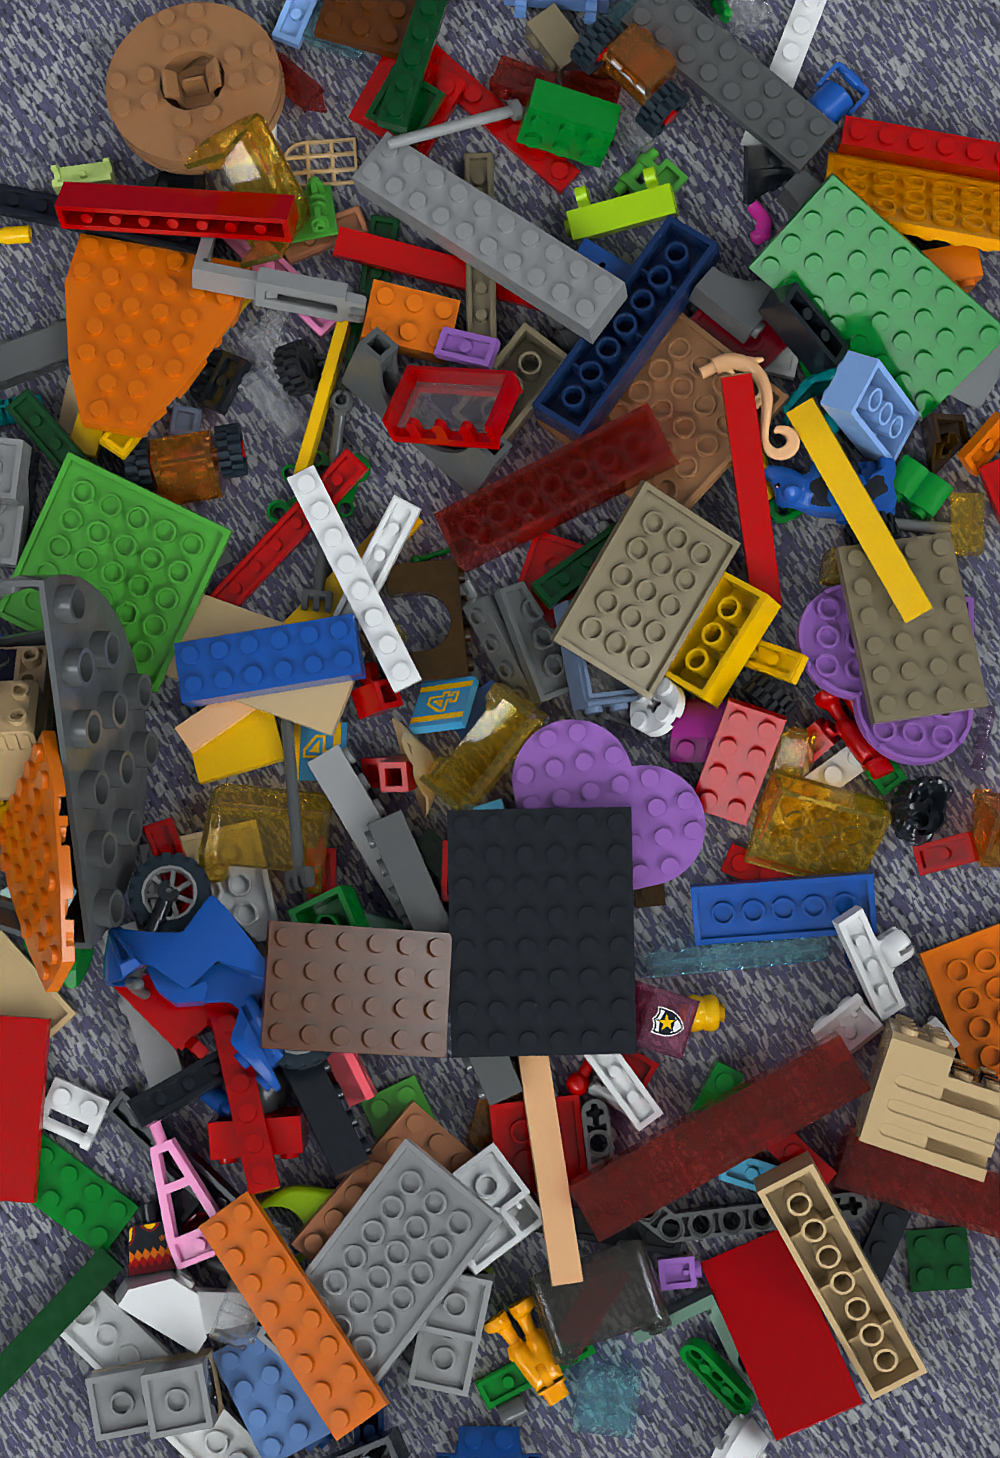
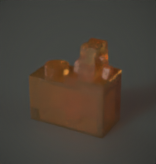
[971,789,1000,867]

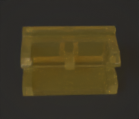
[950,493,984,557]

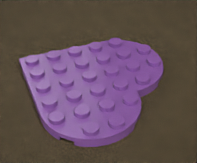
[796,584,974,765]
[512,719,706,890]

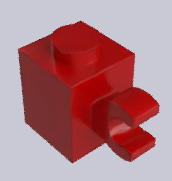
[351,662,404,720]

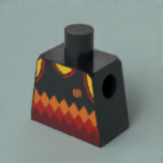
[128,1200,182,1277]

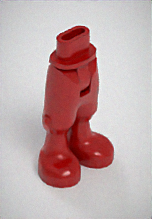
[813,690,895,780]

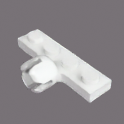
[832,905,914,1022]

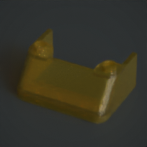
[184,113,310,269]
[419,683,548,811]

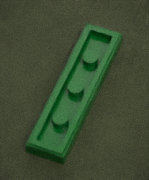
[474,1337,596,1410]

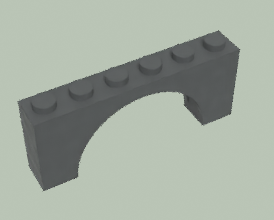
[688,169,822,344]
[341,327,513,498]

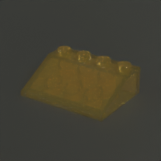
[744,769,892,876]

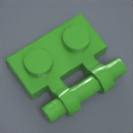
[612,147,688,197]

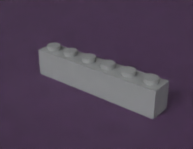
[307,744,406,918]
[99,921,187,1091]

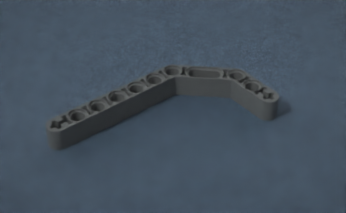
[580,1097,867,1243]

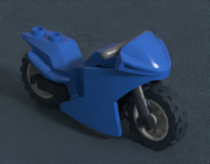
[103,852,332,1093]

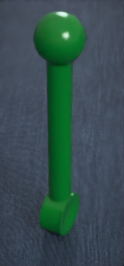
[411,539,470,563]

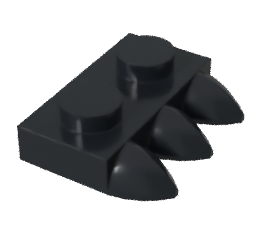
[189,350,253,416]

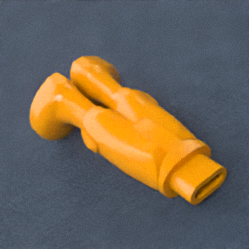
[483,1295,570,1407]

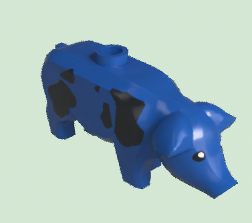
[764,457,897,525]

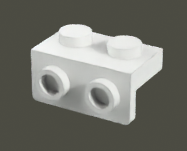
[811,993,885,1066]

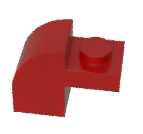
[361,754,418,792]

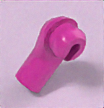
[747,200,773,245]

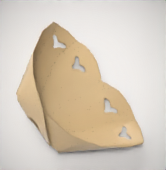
[392,718,441,818]

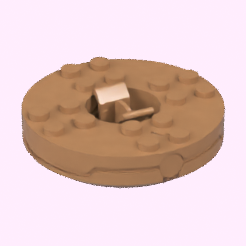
[105,2,285,175]

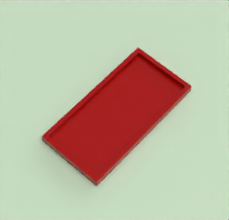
[0,1015,51,1203]
[700,1230,863,1441]

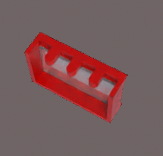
[382,365,523,450]

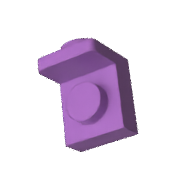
[657,1251,702,1291]

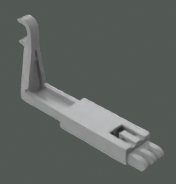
[192,237,367,323]

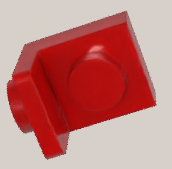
[789,717,841,766]

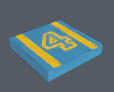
[408,676,479,735]
[285,722,348,781]

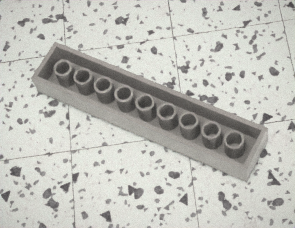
[352,132,628,344]

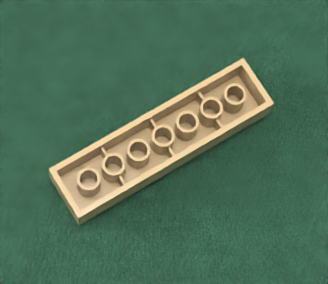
[753,1151,927,1400]

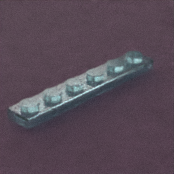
[645,937,828,979]

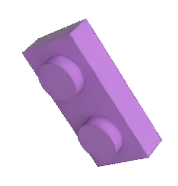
[434,326,501,370]

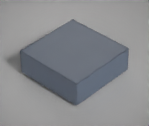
[168,404,203,439]

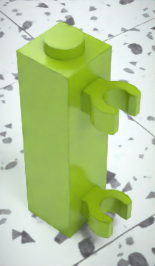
[564,166,679,243]

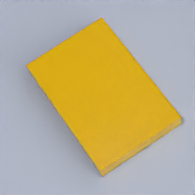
[192,710,284,785]

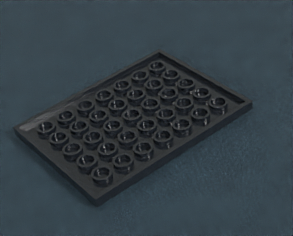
[447,807,637,1058]

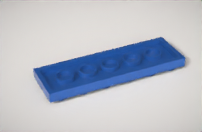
[690,871,877,946]

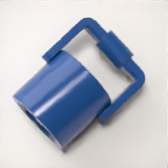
[807,62,870,125]

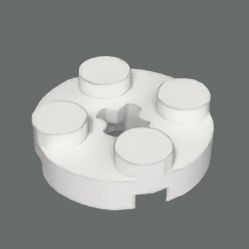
[630,677,685,737]

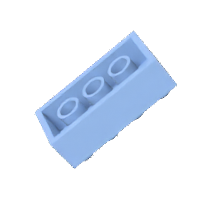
[820,350,920,461]

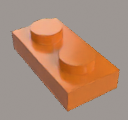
[957,411,1000,476]

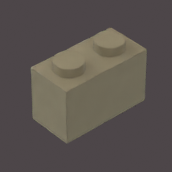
[525,3,580,79]

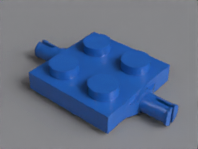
[436,1426,541,1458]

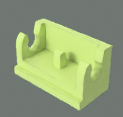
[50,157,116,195]

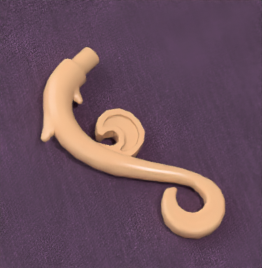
[698,353,800,461]

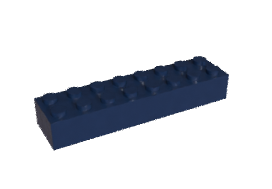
[532,215,720,448]

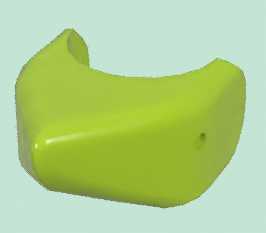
[259,1184,335,1263]

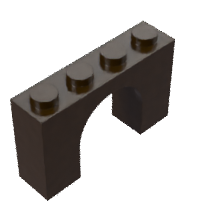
[387,558,474,685]

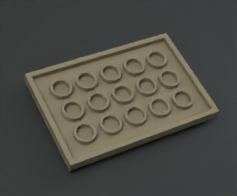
[550,481,741,700]
[834,532,989,725]

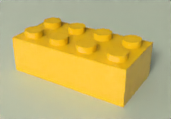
[664,572,781,709]

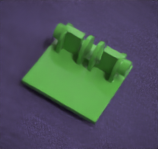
[280,177,338,246]

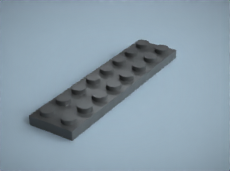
[620,0,838,174]

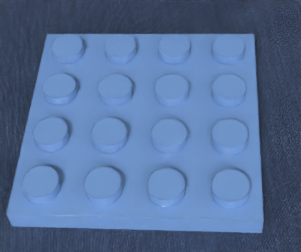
[212,1326,331,1458]

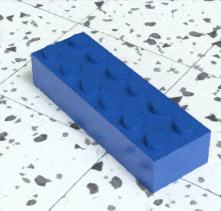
[174,613,366,708]

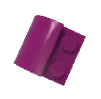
[669,698,728,762]

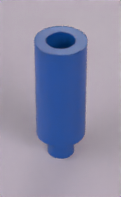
[199,1086,232,1118]

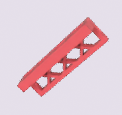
[326,1052,378,1107]

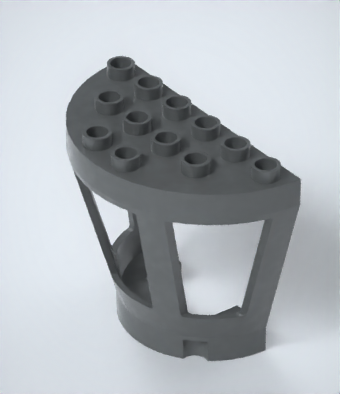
[0,574,159,949]

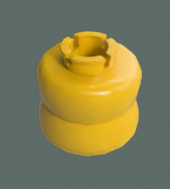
[680,994,725,1032]

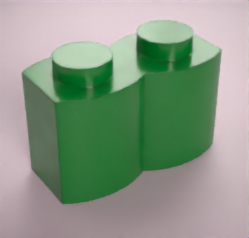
[893,454,954,521]

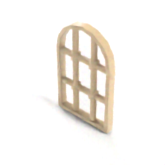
[282,137,359,188]

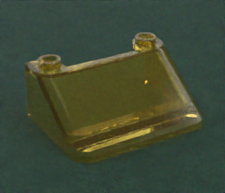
[198,783,332,894]

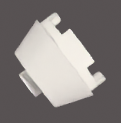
[711,1413,769,1458]

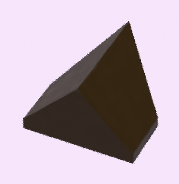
[920,413,970,474]

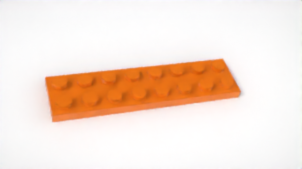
[198,1191,390,1441]

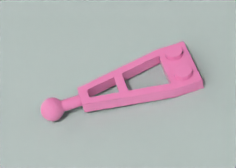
[149,1119,220,1270]

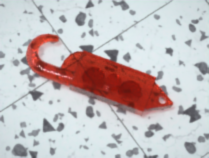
[268,35,327,113]

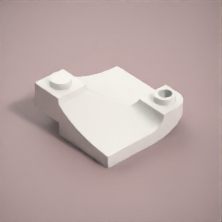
[452,1143,542,1276]

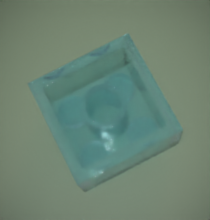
[571,1361,642,1440]

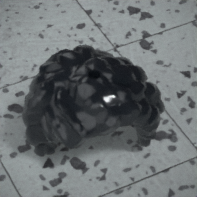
[889,775,954,846]

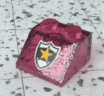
[635,980,700,1060]

